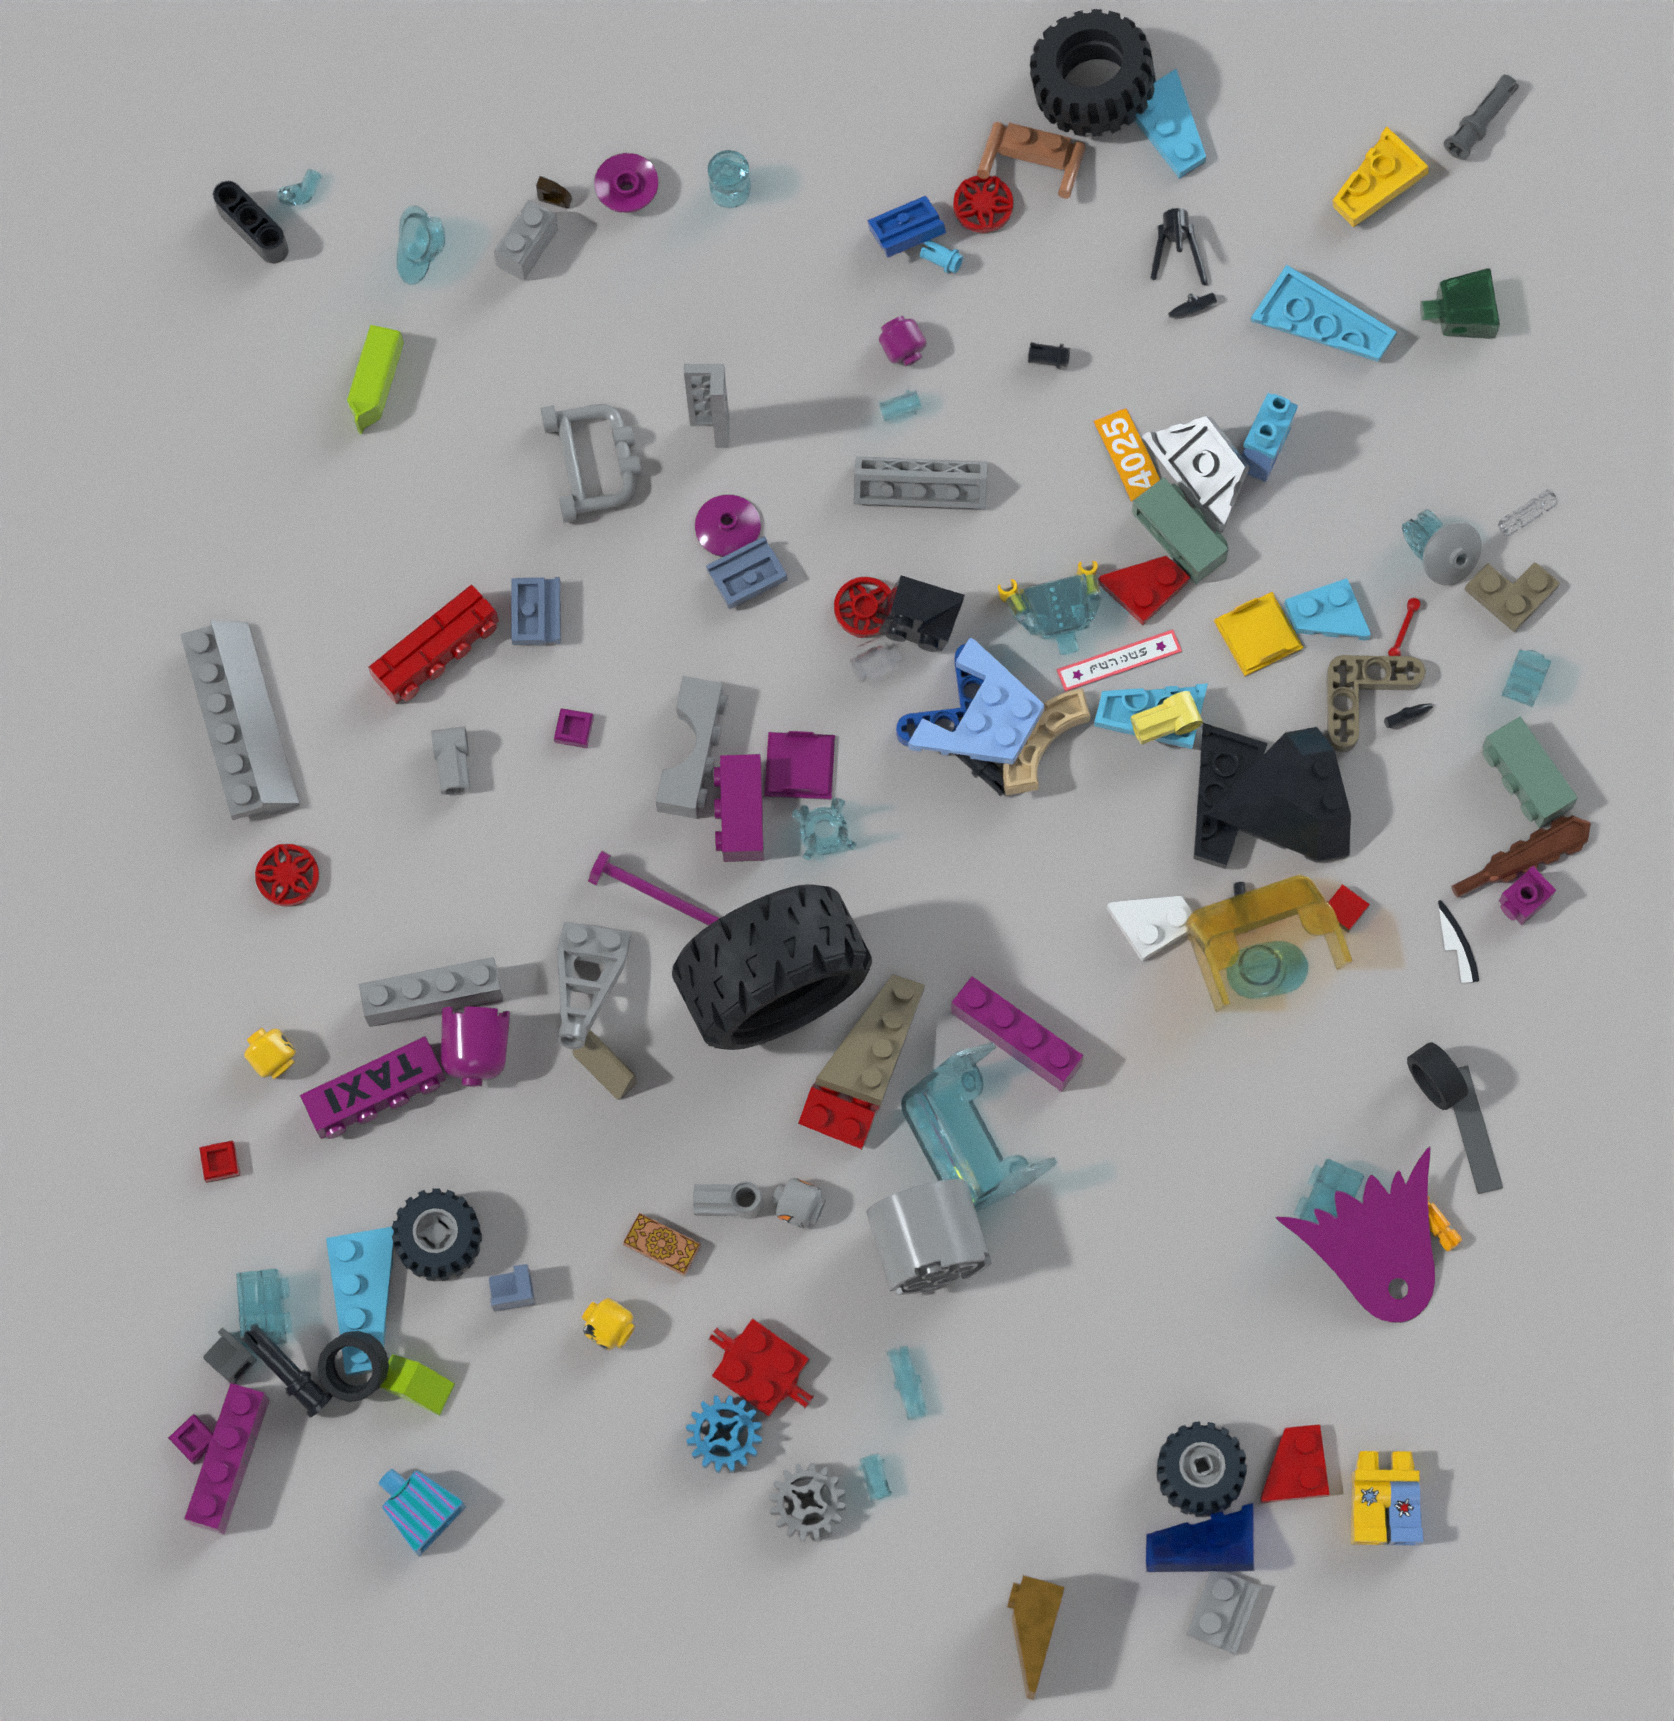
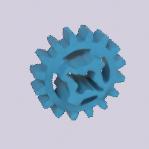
[686,1395,762,1473]

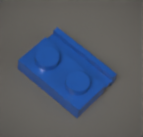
[867,195,946,258]

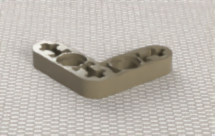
[1327,655,1426,753]

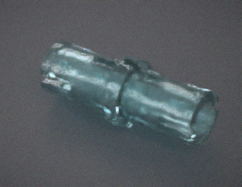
[886,1346,929,1420]

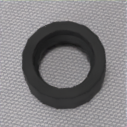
[1407,1042,1468,1110]
[317,1331,389,1402]

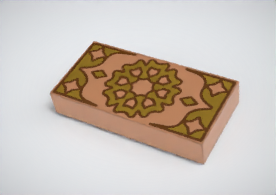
[623,1213,701,1277]

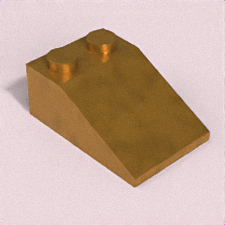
[1007,1575,1065,1700]

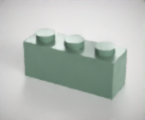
[1132,477,1229,584]
[1482,716,1578,829]

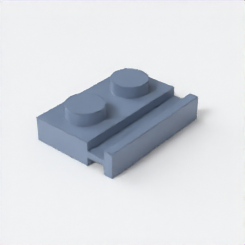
[706,536,788,610]
[511,577,561,645]

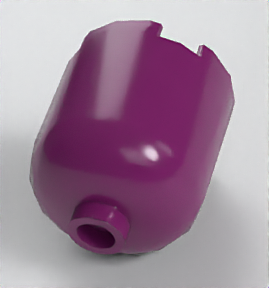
[441,1006,510,1087]

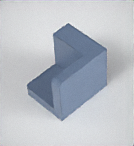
[489,1264,535,1312]

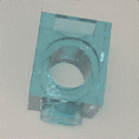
[1501,649,1551,707]

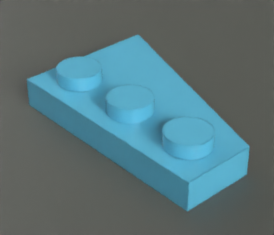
[1135,69,1206,178]
[1094,683,1208,749]

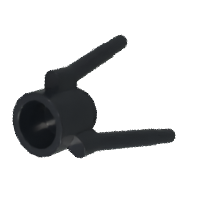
[1151,208,1208,286]

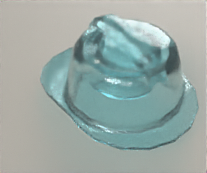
[397,205,446,285]
[1226,941,1308,999]

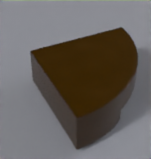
[536,176,572,209]

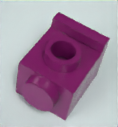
[1499,866,1556,925]

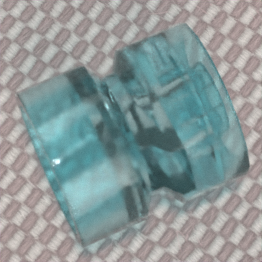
[707,150,751,208]

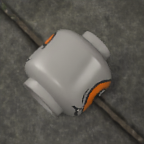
[772,1178,826,1229]

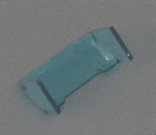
[901,1042,1058,1212]

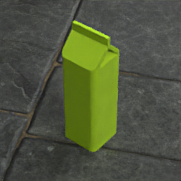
[347,325,404,435]

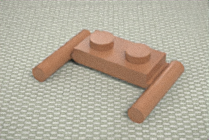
[977,122,1086,199]

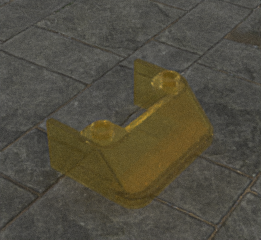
[1186,875,1353,1012]

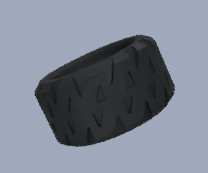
[671,884,872,1050]

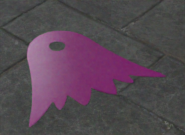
[1275,1146,1435,1323]

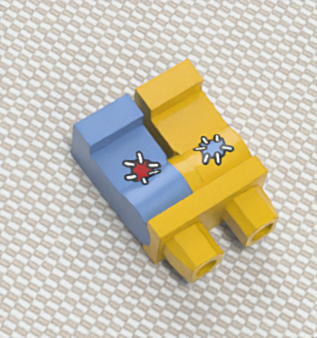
[1351,1451,1424,1546]

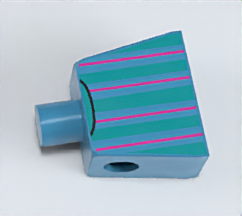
[378,1468,466,1557]

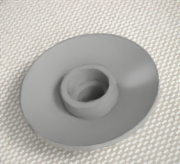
[1423,521,1482,585]

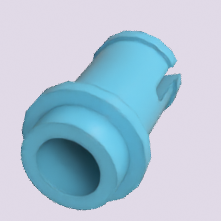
[920,240,963,273]

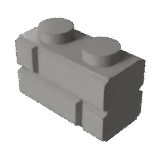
[494,200,558,280]

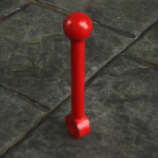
[1388,598,1421,656]

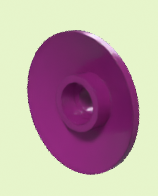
[594,153,659,213]
[695,494,761,557]

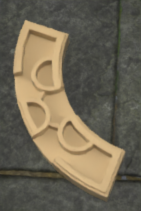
[1003,688,1090,796]

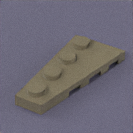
[815,974,925,1106]

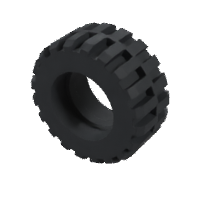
[1029,9,1156,137]

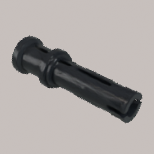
[240,1323,333,1418]

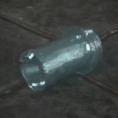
[878,389,922,422]
[858,1453,892,1501]

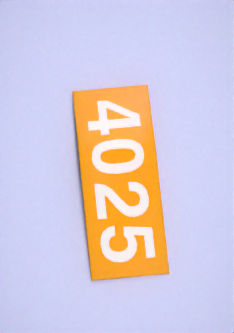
[1093,408,1160,501]

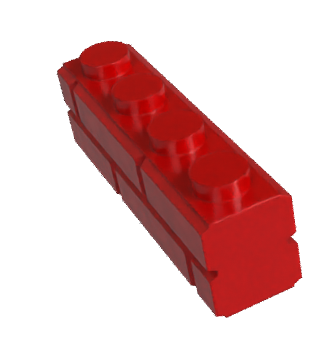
[368,584,499,704]

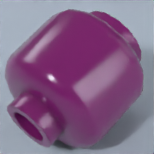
[878,315,927,367]

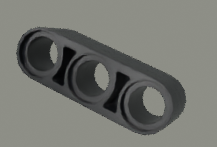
[213,181,289,264]

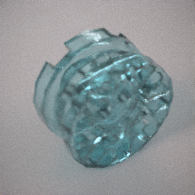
[1402,509,1443,561]

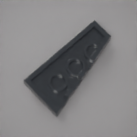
[1193,723,1268,869]

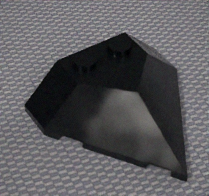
[1204,727,1351,863]

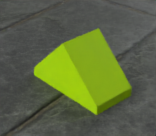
[380,1354,455,1416]

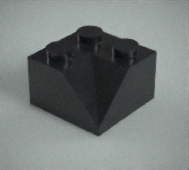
[879,575,965,652]

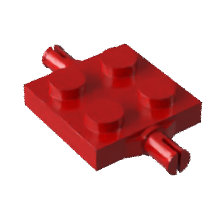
[709,1318,814,1418]

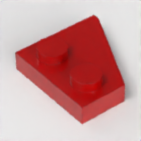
[1097,555,1190,626]
[1260,1424,1330,1504]

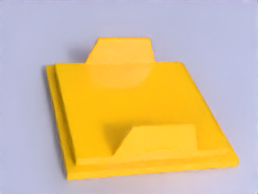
[1213,592,1304,677]

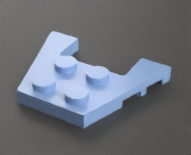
[908,638,1045,765]

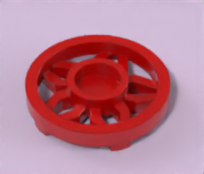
[953,175,1014,233]
[834,577,891,638]
[255,844,320,907]

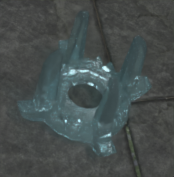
[791,797,857,861]

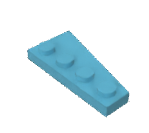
[1251,265,1397,362]
[326,1227,394,1376]

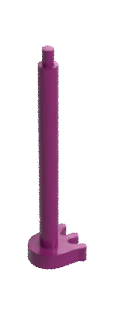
[588,851,719,926]

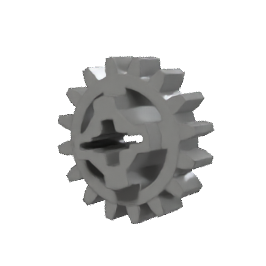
[769,1463,846,1542]

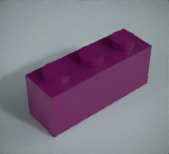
[714,754,764,862]

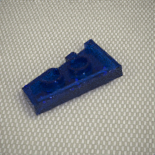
[1146,1503,1254,1572]

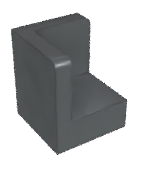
[203,1327,257,1384]

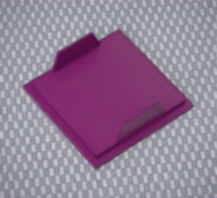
[764,731,835,800]

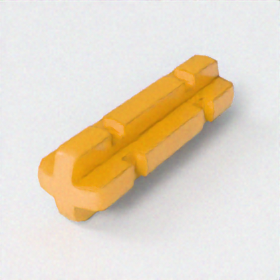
[1428,1196,1462,1251]

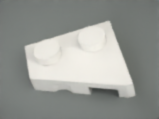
[1106,896,1200,962]

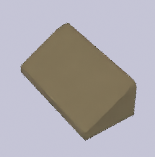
[573,1030,637,1100]

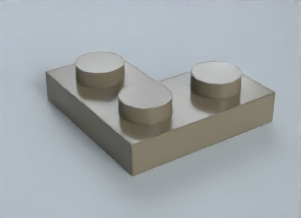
[1464,562,1560,633]

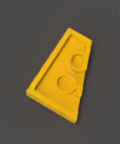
[1333,126,1429,228]

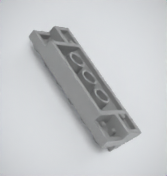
[180,620,300,820]

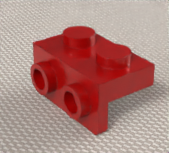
[798,1083,881,1150]

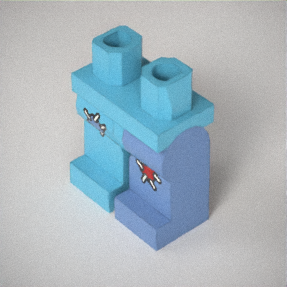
[1241,393,1298,482]

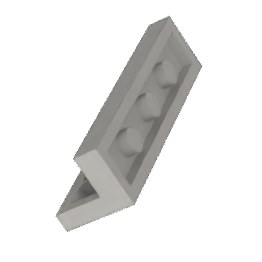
[684,364,730,448]
[853,457,987,509]

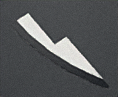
[1438,900,1479,983]

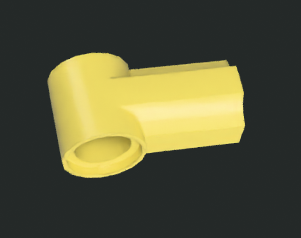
[1130,691,1203,745]

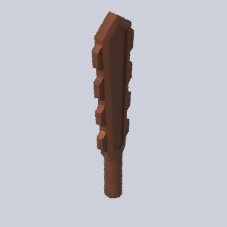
[1451,815,1591,898]

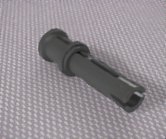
[1444,75,1519,160]

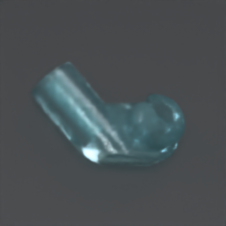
[277,169,322,206]

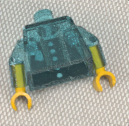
[997,560,1102,655]

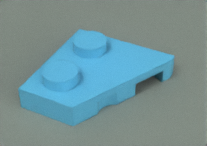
[1284,578,1371,641]

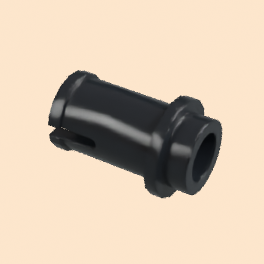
[1028,342,1070,370]

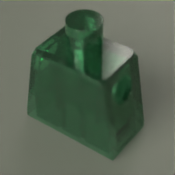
[1420,268,1500,339]

